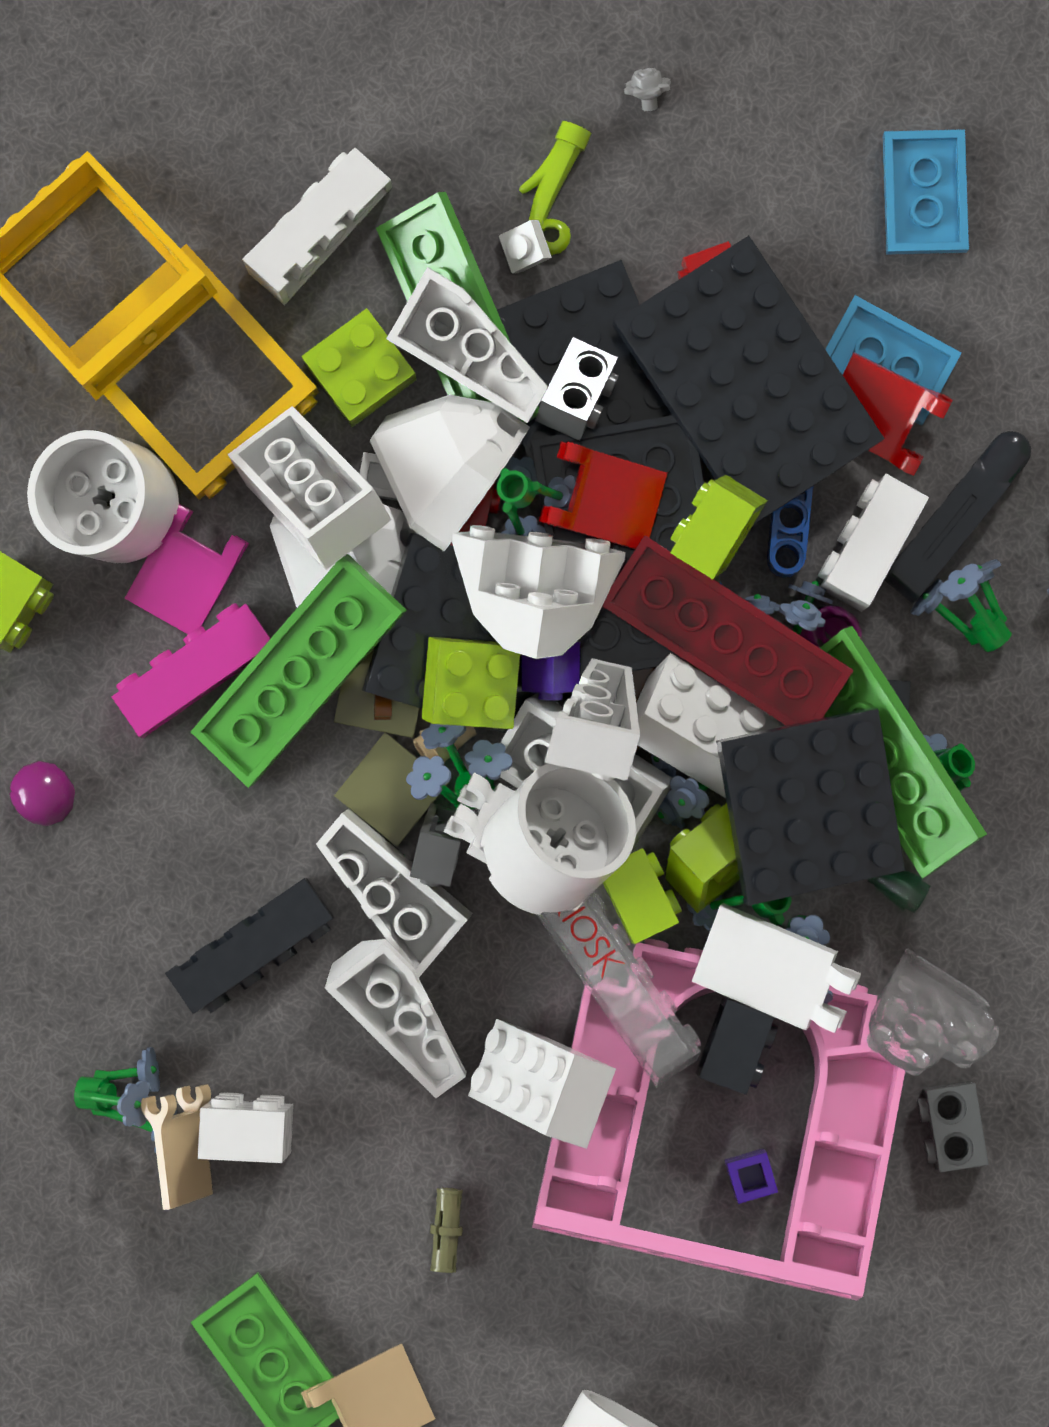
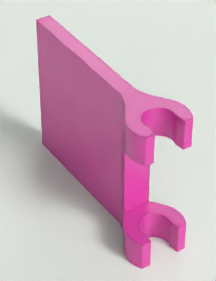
[125,503,249,634]

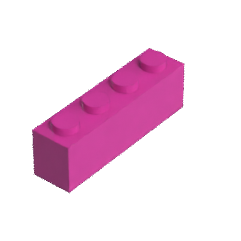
[111,603,271,738]

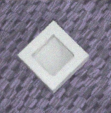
[499,220,552,273]
[360,452,397,501]

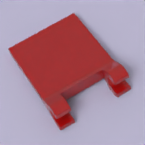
[843,352,953,476]
[539,442,667,549]

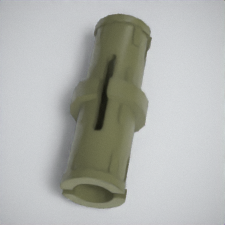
[430,1187,463,1273]

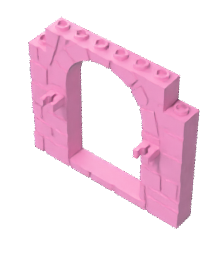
[532,939,909,1301]

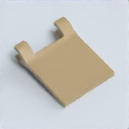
[141,1084,213,1210]
[301,1344,435,1427]

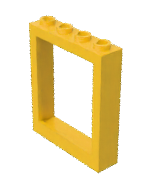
[0,151,218,401]
[70,244,319,500]

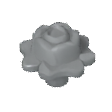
[624,68,671,111]

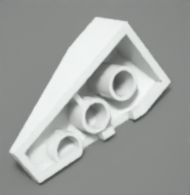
[386,267,548,423]
[325,939,467,1098]

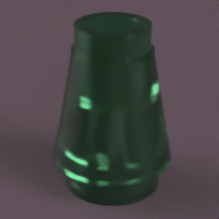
[867,870,931,914]

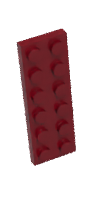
[602,535,854,726]

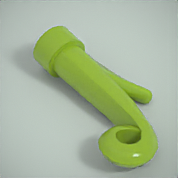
[519,121,592,255]

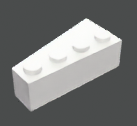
[242,148,392,306]
[544,659,640,781]
[316,809,473,978]

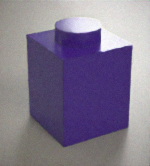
[522,642,580,700]
[724,1148,778,1204]

